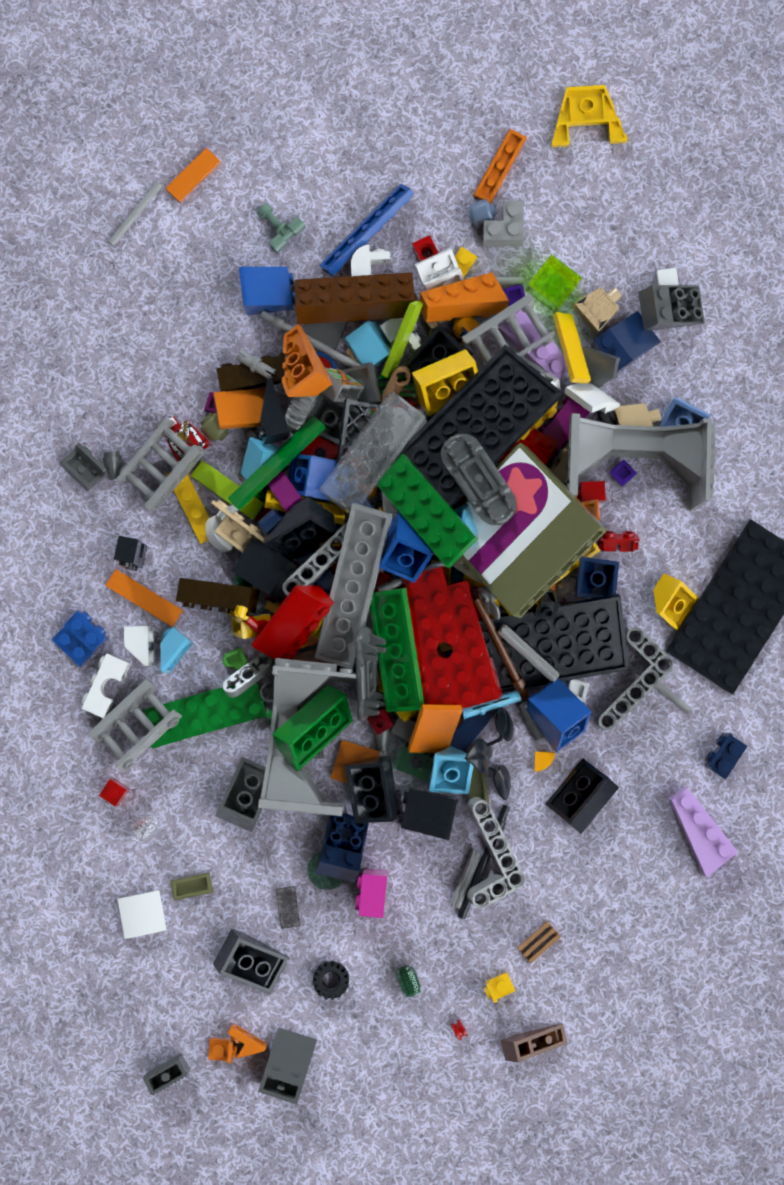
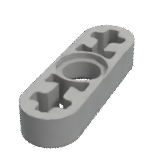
[223,653,273,698]

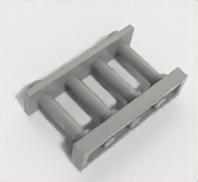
[462,293,556,363]
[116,419,206,511]
[87,678,182,771]

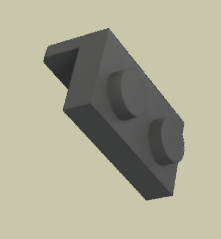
[60,443,106,491]

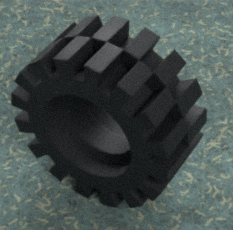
[312,961,349,1000]

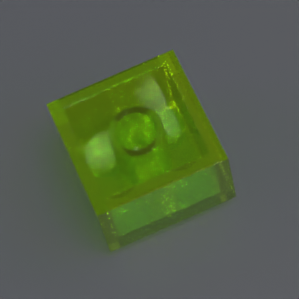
[526,254,582,313]

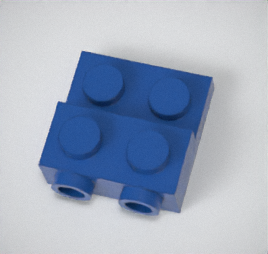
[52,610,108,667]

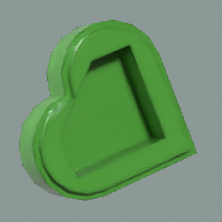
[222,647,248,671]

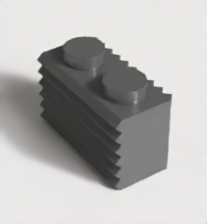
[143,1053,190,1096]

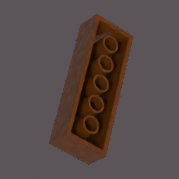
[295,272,415,324]

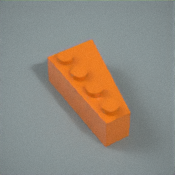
[419,272,509,322]

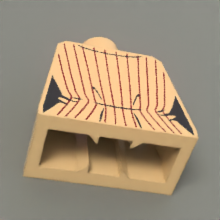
[572,288,622,335]

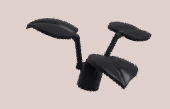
[463,707,514,800]

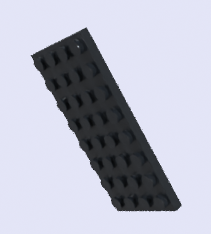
[392,344,563,508]
[665,519,784,695]
[479,594,629,692]

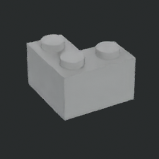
[483,201,523,246]

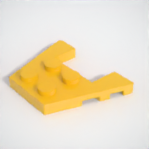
[551,85,628,148]

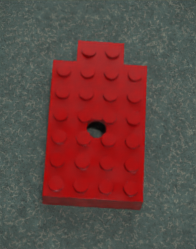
[403,566,503,709]

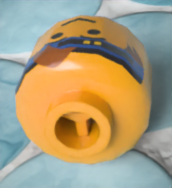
[452,316,480,344]

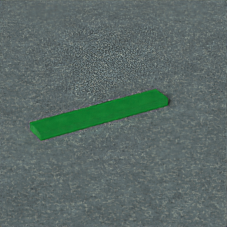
[227,416,326,511]

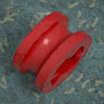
[451,1019,468,1041]

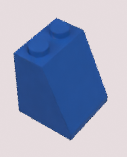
[239,267,295,315]
[288,455,353,503]
[379,511,434,583]
[527,678,592,753]

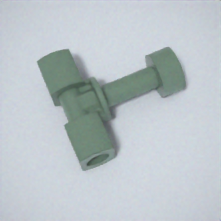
[257,203,306,254]

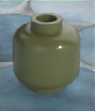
[200,412,229,442]

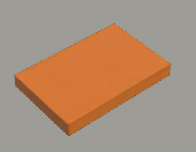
[213,388,265,430]
[408,704,462,753]

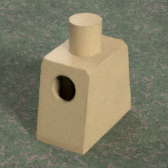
[612,403,661,426]

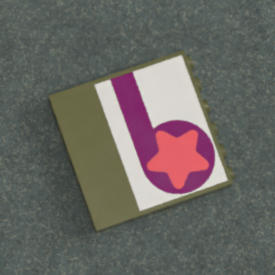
[455,443,607,618]

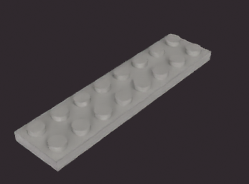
[315,503,393,670]

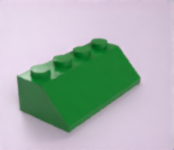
[272,685,353,772]

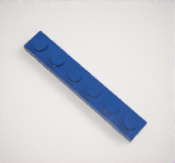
[319,184,414,276]

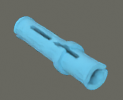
[461,690,521,719]

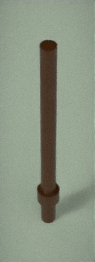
[473,596,530,702]

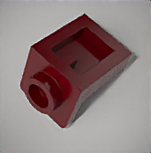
[367,706,394,735]

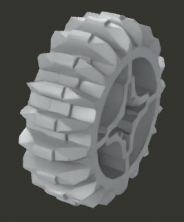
[285,392,322,434]

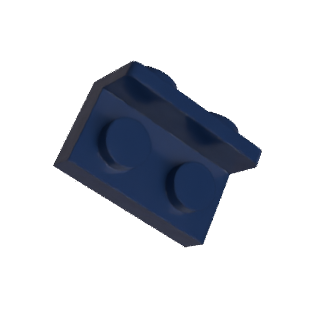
[705,733,748,779]

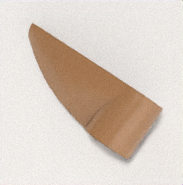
[379,365,411,406]

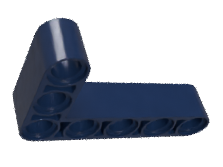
[258,508,335,597]

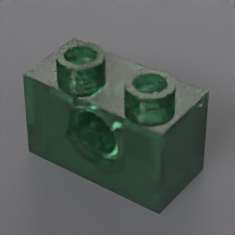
[392,743,434,782]

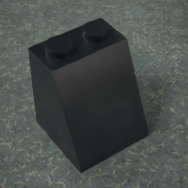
[398,788,458,840]

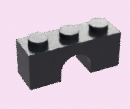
[113,536,148,571]

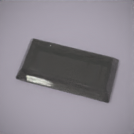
[275,886,301,929]

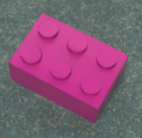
[355,868,387,918]

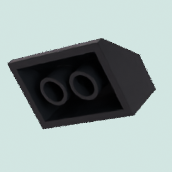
[345,756,400,824]
[545,758,619,834]

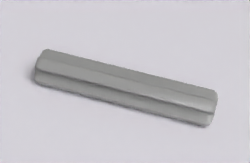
[450,850,481,908]

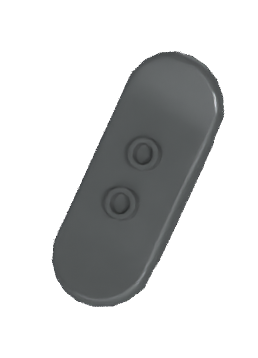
[441,434,516,526]
[355,627,386,722]

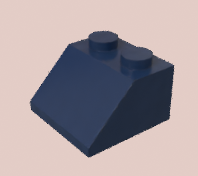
[576,556,619,599]

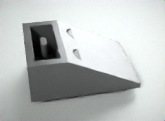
[638,285,705,330]
[258,1027,317,1104]

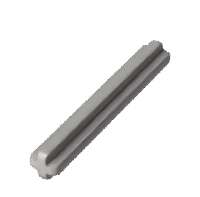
[498,625,559,682]

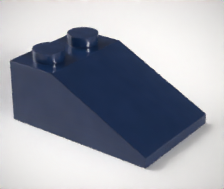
[591,311,661,375]

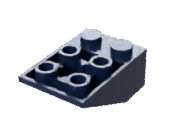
[316,813,369,883]

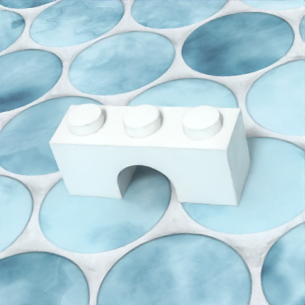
[81,654,131,718]

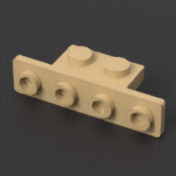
[210,500,276,552]

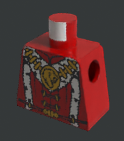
[164,416,211,462]

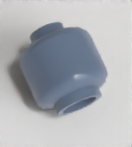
[467,199,497,228]

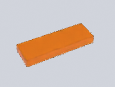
[165,147,221,203]

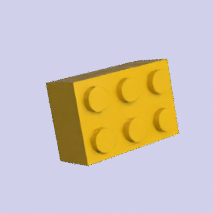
[412,349,478,416]

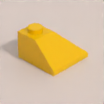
[653,573,699,631]

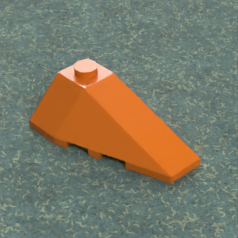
[282,324,332,397]

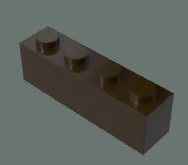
[216,352,285,391]
[176,578,260,616]

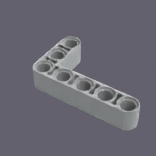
[283,523,384,597]
[597,627,673,731]
[467,797,525,909]

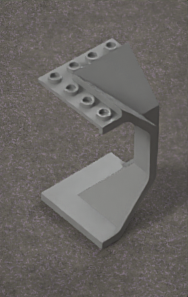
[563,413,716,511]
[258,658,357,816]

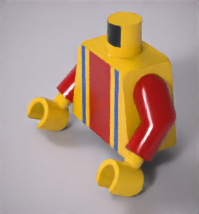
[226,605,271,639]

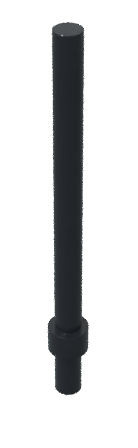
[458,804,510,919]

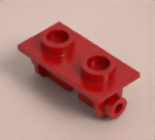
[598,531,640,552]

